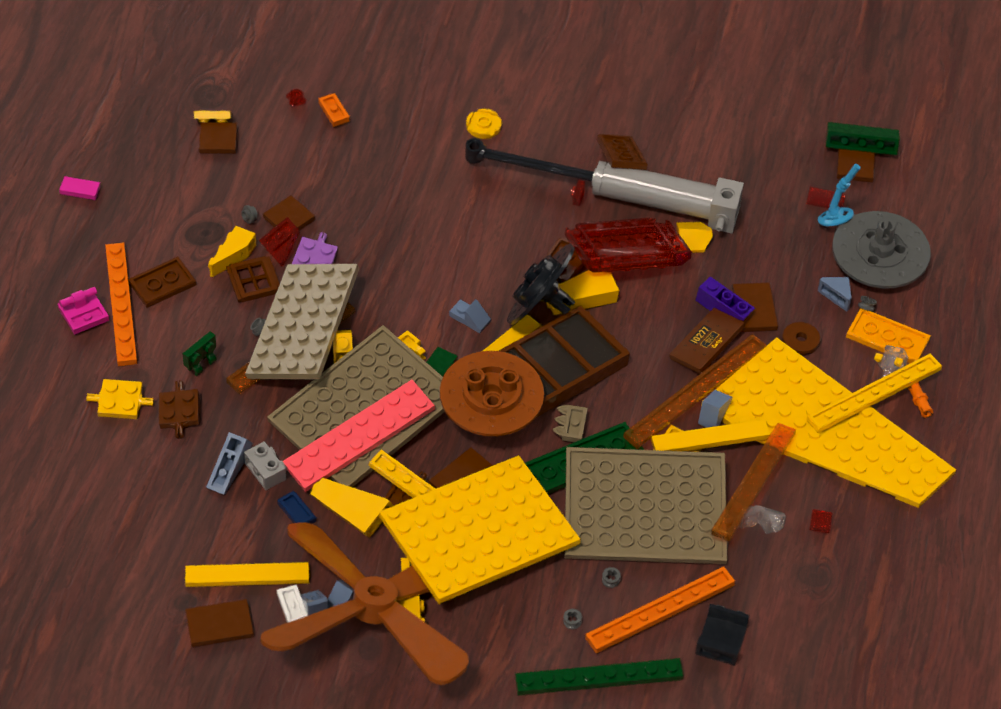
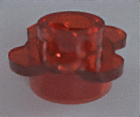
[286,89,306,106]

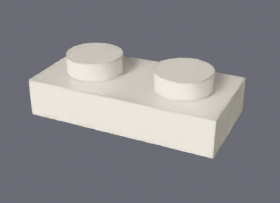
[277,585,308,623]

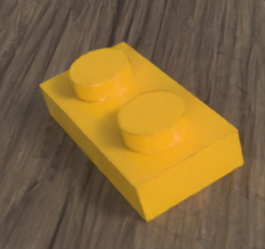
[194,111,231,122]

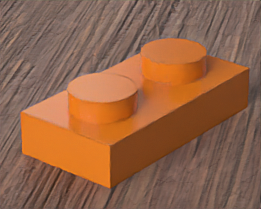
[318,93,350,127]

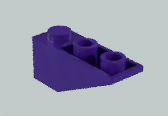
[695,276,755,321]

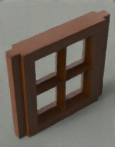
[226,256,280,302]

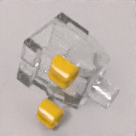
[874,345,909,377]

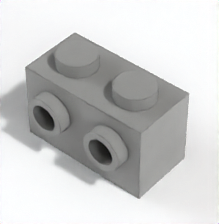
[244,442,287,490]

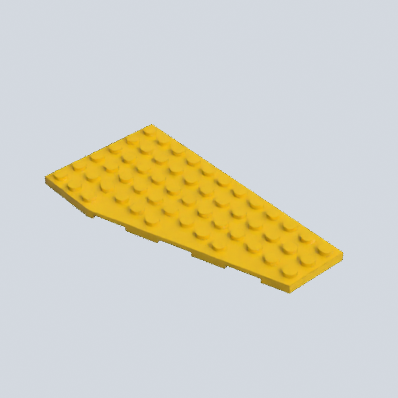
[701,337,956,508]

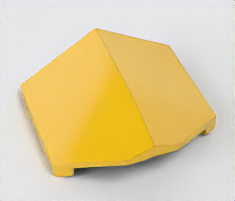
[676,222,712,253]

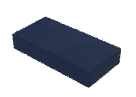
[277,491,316,524]

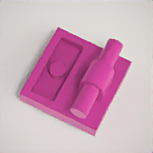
[58,287,109,335]

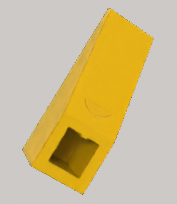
[208,226,256,277]

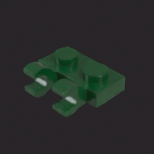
[182,331,217,376]

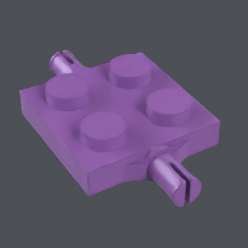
[292,232,338,264]

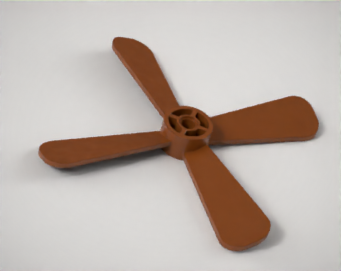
[260,522,469,685]

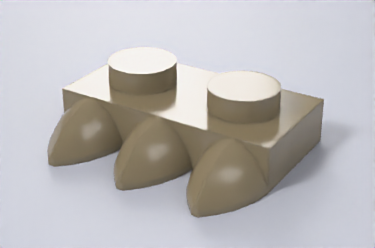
[553,405,588,442]

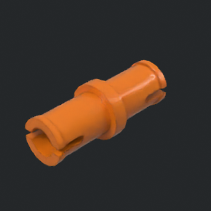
[907,382,933,418]

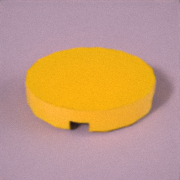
[466,109,502,139]

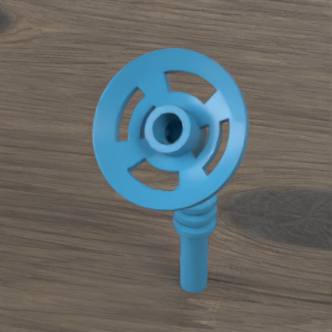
[818,164,861,226]

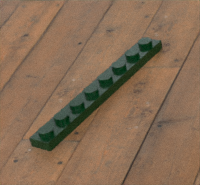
[515,658,683,696]

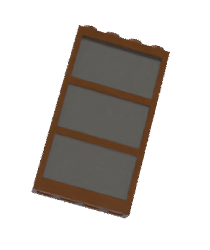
[499,306,630,417]

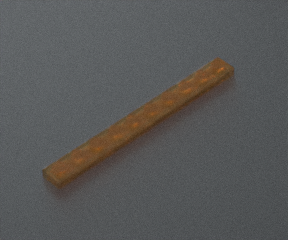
[623,334,767,449]

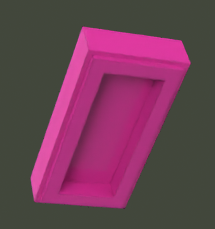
[59,176,101,200]

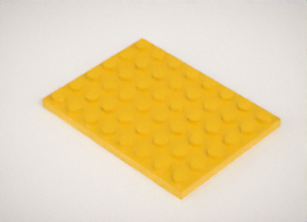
[379,455,581,604]

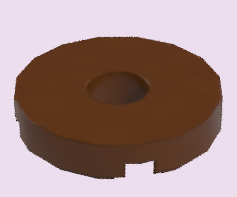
[782,322,820,356]

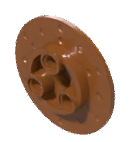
[440,351,544,436]

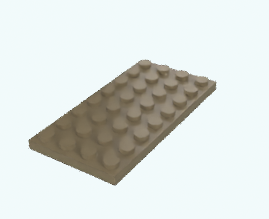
[245,264,359,379]

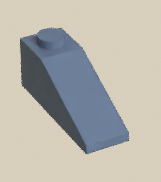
[206,432,253,495]

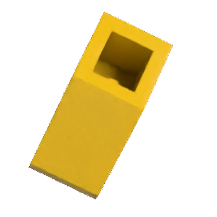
[332,330,353,363]

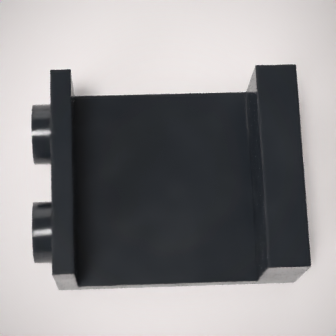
[695,604,750,666]

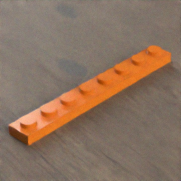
[105,243,137,366]
[585,567,735,653]

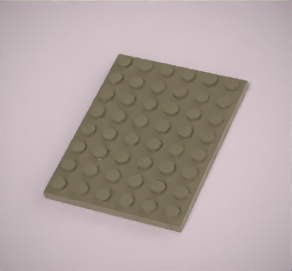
[267,325,445,487]
[565,447,727,564]

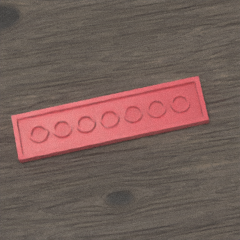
[282,380,435,492]

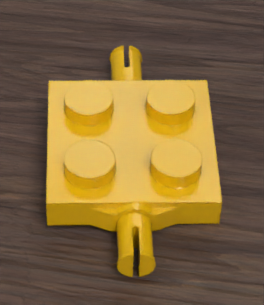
[86,379,154,419]

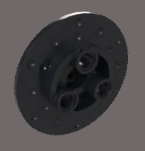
[507,244,575,325]

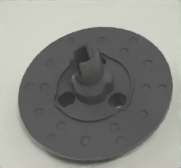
[832,211,931,288]

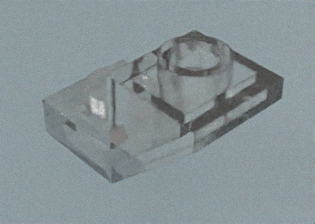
[738,505,786,534]

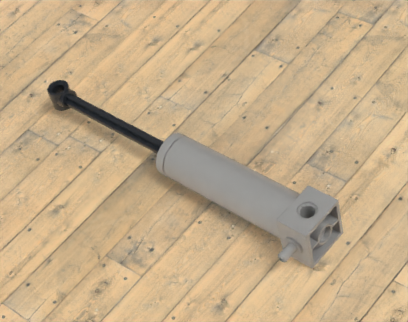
[465,138,744,234]

